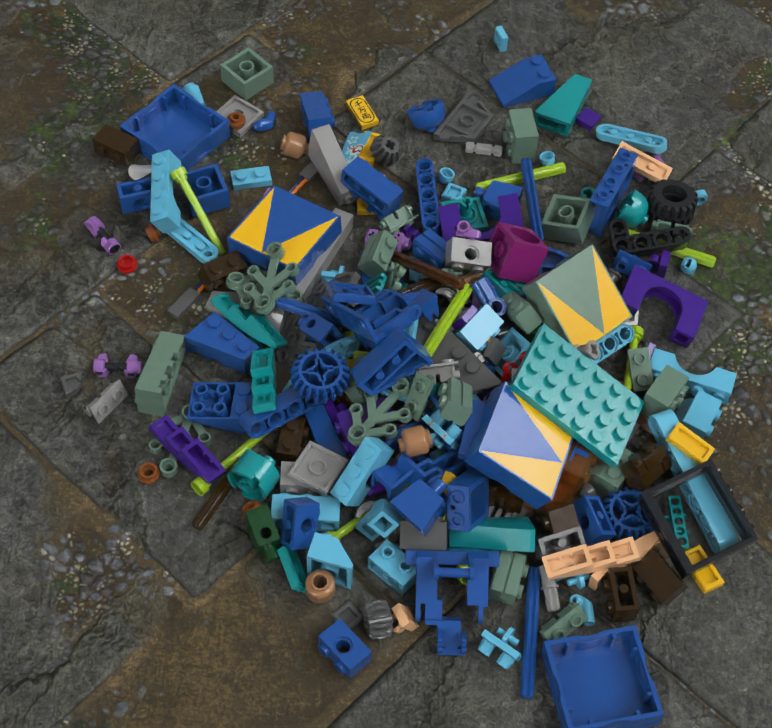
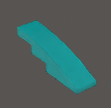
[210,293,288,349]
[250,347,277,414]

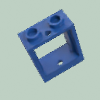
[447,470,489,532]

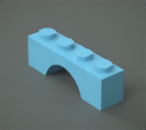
[150,150,181,233]
[651,348,737,405]

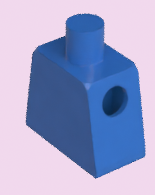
[473,181,523,221]
[298,312,345,348]
[390,477,447,536]

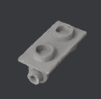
[415,359,460,383]
[85,379,128,424]

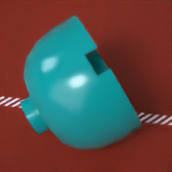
[612,189,649,229]

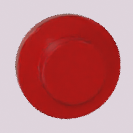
[117,254,137,274]

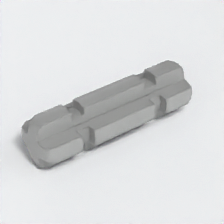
[465,142,503,157]

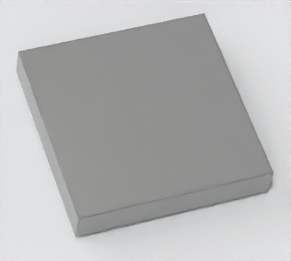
[216,95,264,138]
[287,441,349,497]

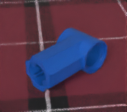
[470,276,506,316]

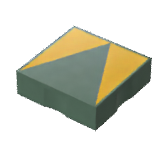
[521,244,633,346]

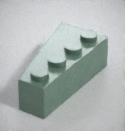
[134,331,186,417]

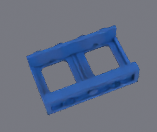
[588,147,638,238]

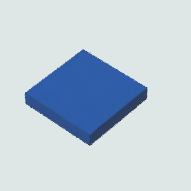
[326,281,377,306]

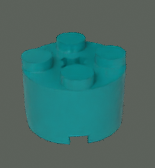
[227,449,281,502]

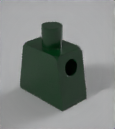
[245,504,280,563]

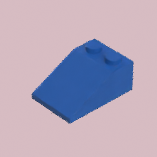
[489,54,556,108]

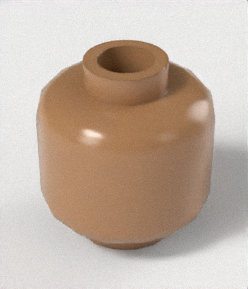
[280,132,309,159]
[397,425,433,457]
[305,569,336,604]

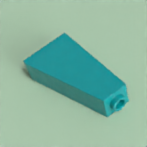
[534,74,592,137]
[448,517,535,552]

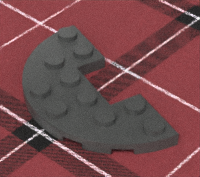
[277,272,361,376]

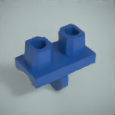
[610,249,652,276]

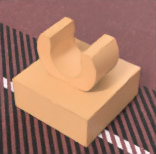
[391,603,419,633]

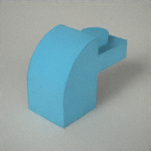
[355,499,402,542]

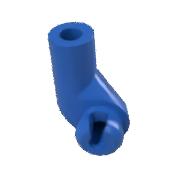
[253,111,276,132]

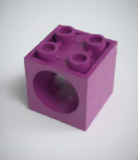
[489,222,549,283]

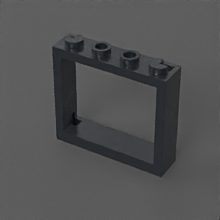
[636,459,759,580]

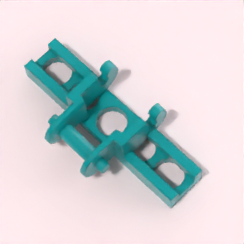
[664,496,690,550]

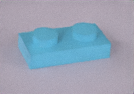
[230,166,272,191]

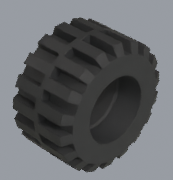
[647,179,698,228]

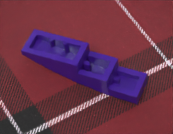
[149,415,226,484]

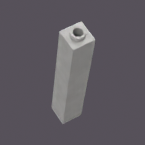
[288,208,353,299]

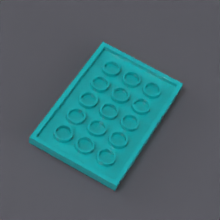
[508,324,645,468]

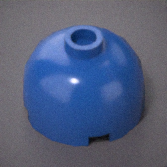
[407,99,446,133]

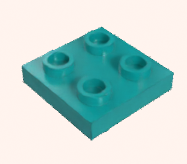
[441,196,489,232]

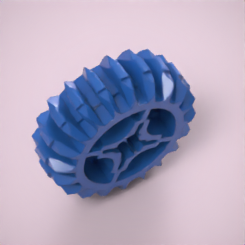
[290,346,350,404]
[602,486,657,541]

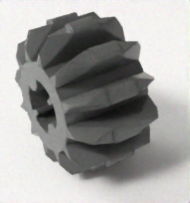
[369,133,403,167]
[362,599,393,640]

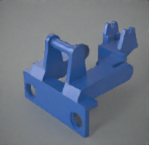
[321,289,439,351]
[371,392,477,502]
[405,547,499,655]

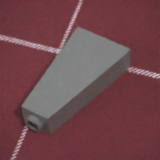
[308,124,356,206]

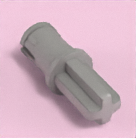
[539,565,560,612]

